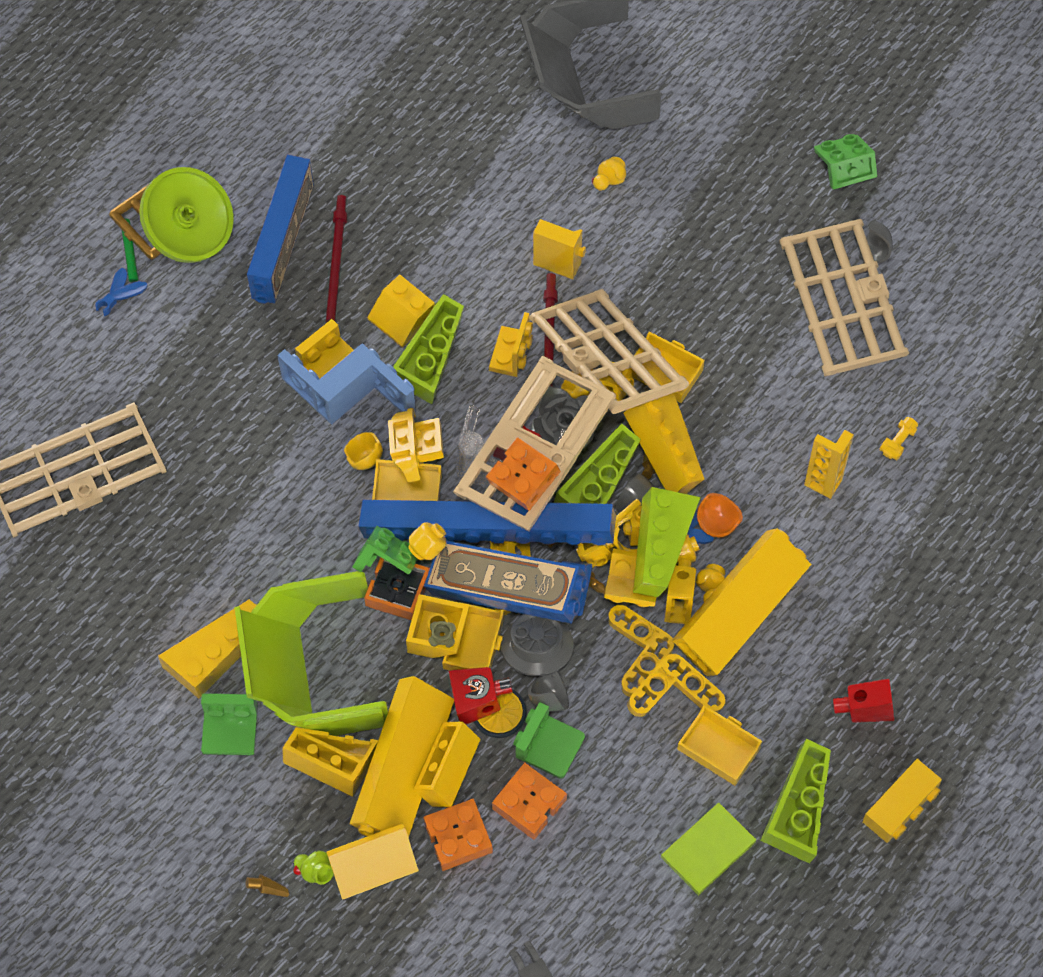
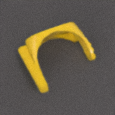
[613,499,641,552]

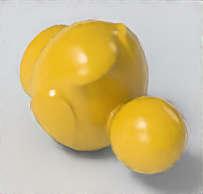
[592,157,626,191]
[696,564,726,602]

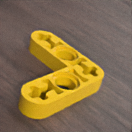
[608,605,674,697]
[627,654,725,717]

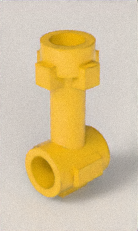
[880,417,918,461]

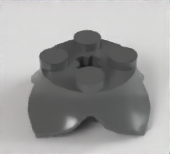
[531,386,594,447]

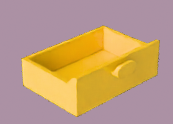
[533,219,586,280]
[631,331,704,403]
[372,459,442,501]
[442,602,504,671]
[677,705,762,786]

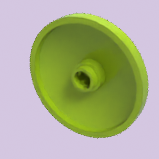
[140,167,234,263]

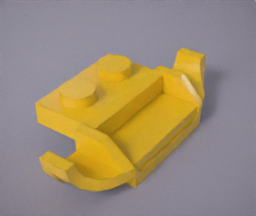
[388,407,444,482]

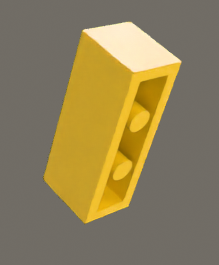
[413,722,481,807]
[863,759,942,843]

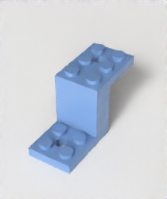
[277,343,416,425]

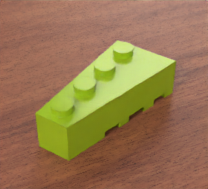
[393,294,464,404]
[554,424,641,504]
[633,487,700,597]
[760,739,831,863]

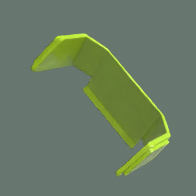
[234,571,388,736]

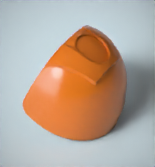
[697,493,743,537]

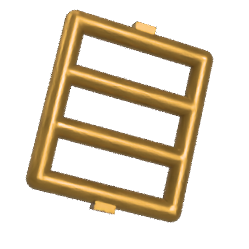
[109,184,162,260]

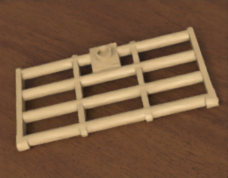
[779,219,909,376]
[530,289,689,414]
[0,402,167,538]

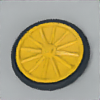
[474,690,527,738]

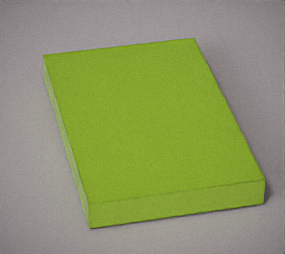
[661,802,756,896]

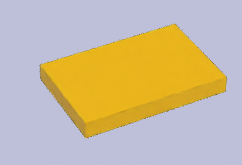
[326,823,418,900]

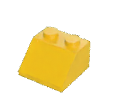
[367,275,435,348]
[406,594,469,658]

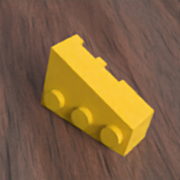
[283,727,378,797]

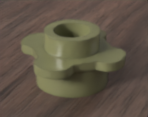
[429,621,456,647]

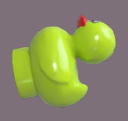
[293,850,334,885]

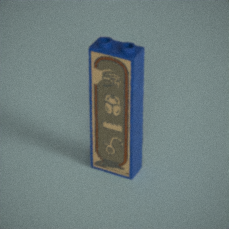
[247,155,314,303]
[424,541,587,624]

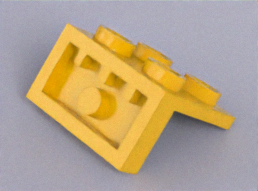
[489,312,533,377]
[295,319,354,379]
[604,548,657,607]

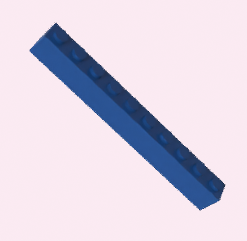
[358,500,616,545]

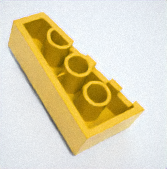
[623,393,704,494]
[158,599,256,699]

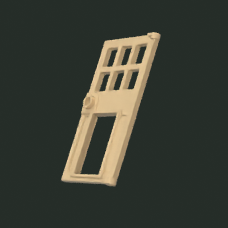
[453,356,616,532]

